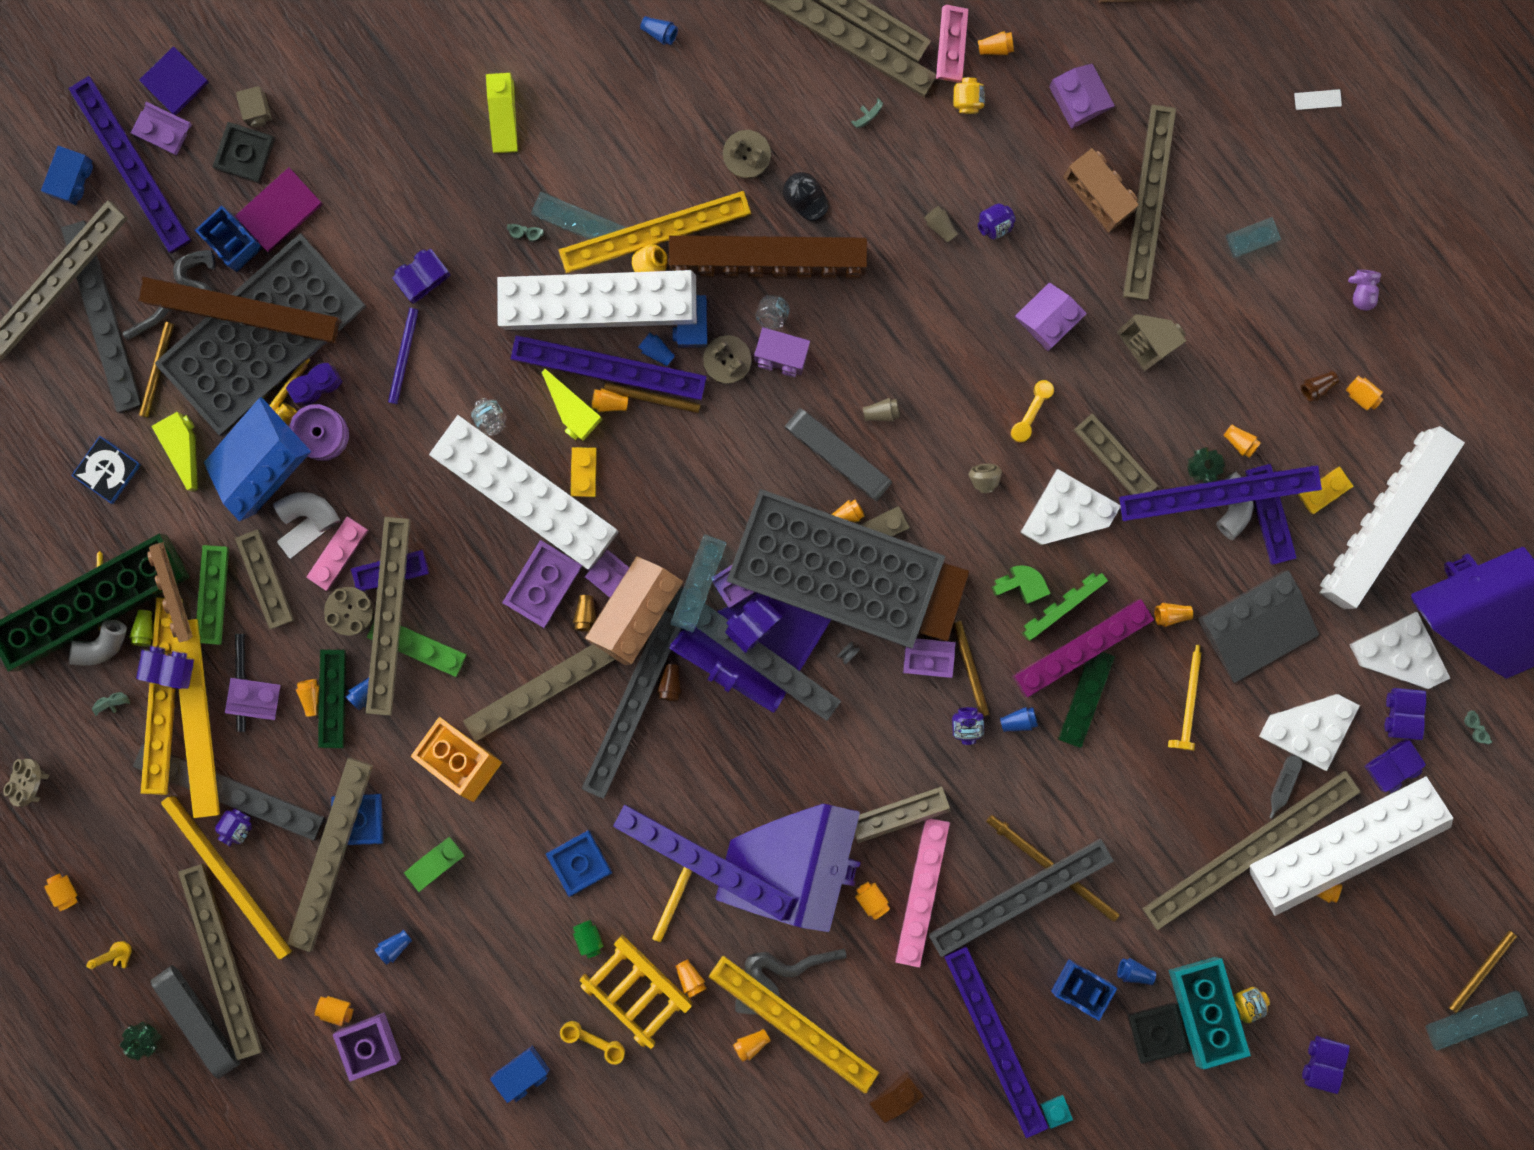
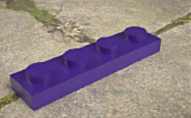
[1245,464,1297,565]

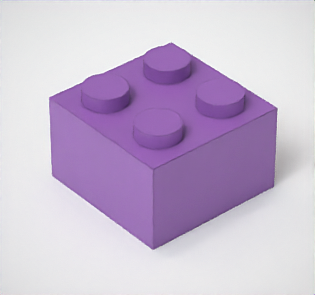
[754,327,810,378]
[333,1012,401,1081]

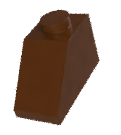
[869,1072,924,1123]

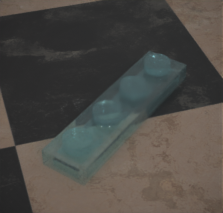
[531,191,626,240]
[670,534,727,632]
[1425,991,1528,1051]

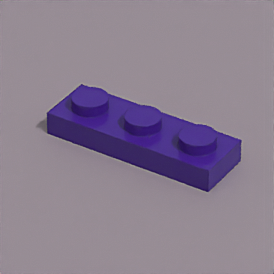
[351,550,429,591]

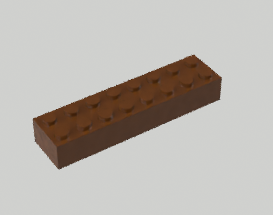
[669,236,867,280]

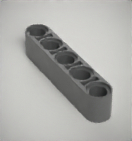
[784,408,892,502]
[151,965,240,1079]

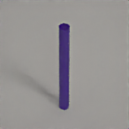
[388,308,419,404]

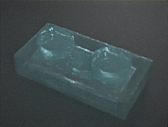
[1225,217,1281,258]

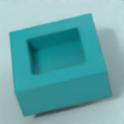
[1040,1095,1073,1129]

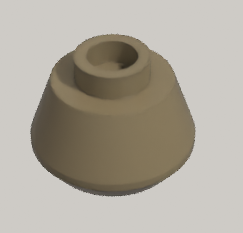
[968,463,1002,493]

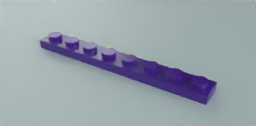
[68,76,192,254]
[511,335,707,401]
[1119,465,1322,521]
[613,805,795,921]
[944,946,1048,1138]

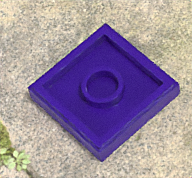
[139,46,209,115]

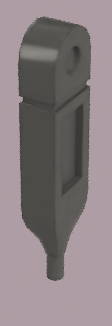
[1269,755,1302,819]

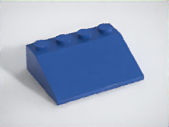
[204,397,311,521]

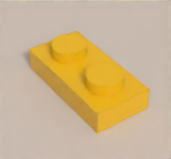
[571,447,597,497]
[1298,466,1354,515]

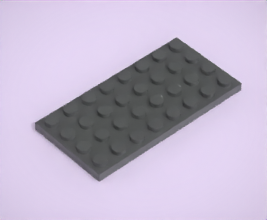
[155,233,367,436]
[726,489,945,649]

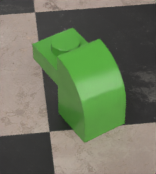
[991,565,1050,604]
[404,837,464,892]

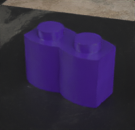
[392,249,451,304]
[286,363,343,406]
[725,596,782,653]
[136,646,194,689]
[1384,688,1426,740]
[1364,739,1426,793]
[1302,1036,1350,1094]

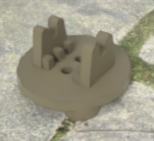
[723,130,771,179]
[703,335,752,385]
[324,587,374,636]
[4,758,49,807]

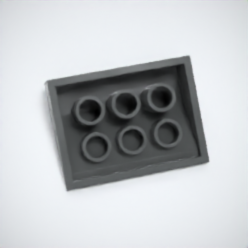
[1197,570,1319,683]

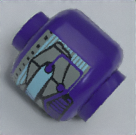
[978,203,1016,240]
[952,707,984,745]
[215,808,252,846]

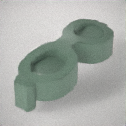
[851,98,883,128]
[507,224,544,242]
[92,692,130,716]
[1464,710,1492,744]

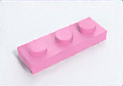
[936,5,968,83]
[306,516,369,591]

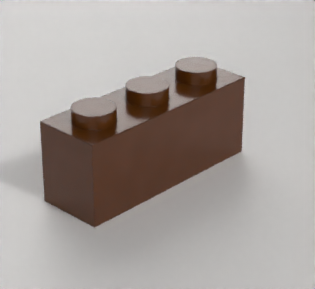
[918,563,969,641]

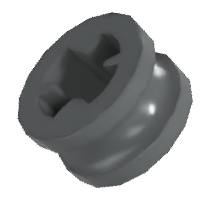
[837,641,860,665]

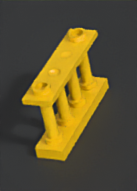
[579,934,693,1049]

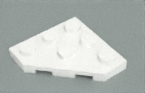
[1020,469,1120,545]
[1349,612,1450,689]
[1259,694,1360,771]

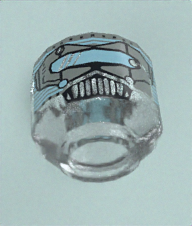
[755,295,790,331]
[471,398,507,436]

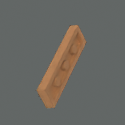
[148,542,193,643]

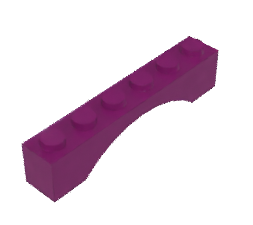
[1012,599,1154,697]

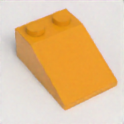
[410,717,502,802]

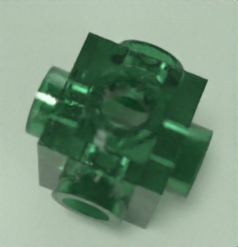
[1187,447,1225,483]
[119,1021,162,1061]

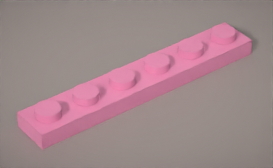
[895,818,950,968]

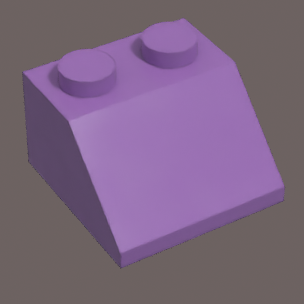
[1049,64,1115,129]
[1015,283,1087,351]

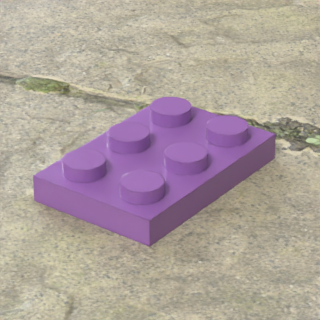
[502,540,583,628]

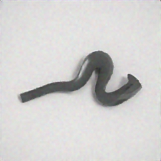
[123,250,216,341]
[735,948,847,1014]

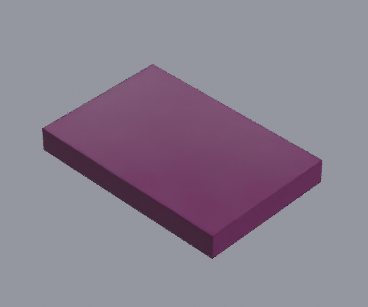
[235,167,323,253]

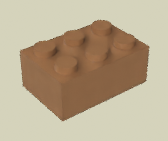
[1063,148,1139,233]

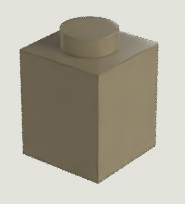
[236,86,272,127]

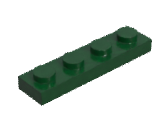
[318,649,346,748]
[1057,652,1115,748]

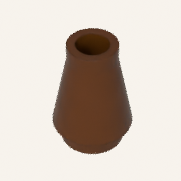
[1301,371,1339,402]
[657,664,681,701]

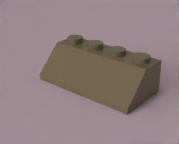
[1117,314,1186,372]

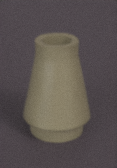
[924,205,958,243]
[863,398,900,421]

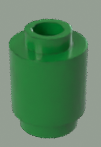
[573,920,604,959]

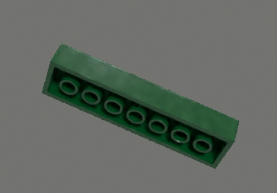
[0,533,190,672]

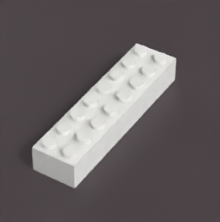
[497,270,697,330]
[429,415,619,570]
[1319,426,1465,609]
[1250,776,1453,916]

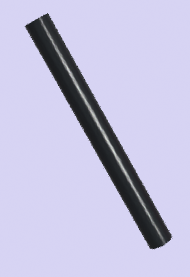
[235,634,246,732]

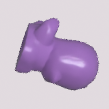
[1348,270,1381,310]

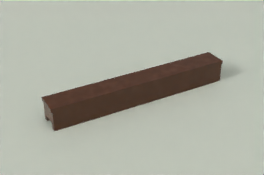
[138,276,341,344]

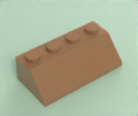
[584,556,683,665]

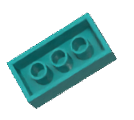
[1168,957,1251,1070]

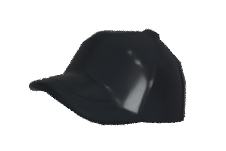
[783,172,829,221]

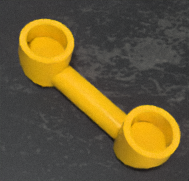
[1011,380,1054,443]
[560,1021,625,1065]

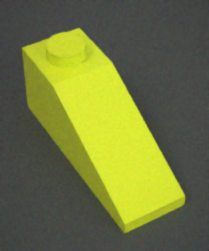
[486,73,518,153]
[542,369,602,441]
[151,412,198,492]

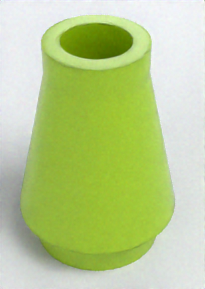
[129,610,153,647]

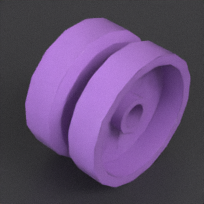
[289,404,349,461]

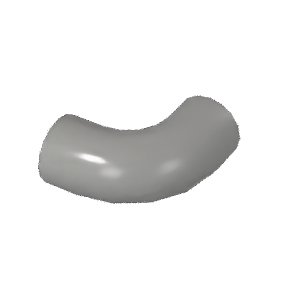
[1216,472,1254,540]
[273,492,341,532]
[69,620,127,666]

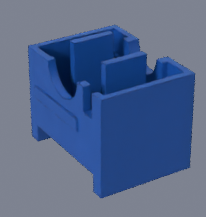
[195,206,263,272]
[1051,959,1117,1021]

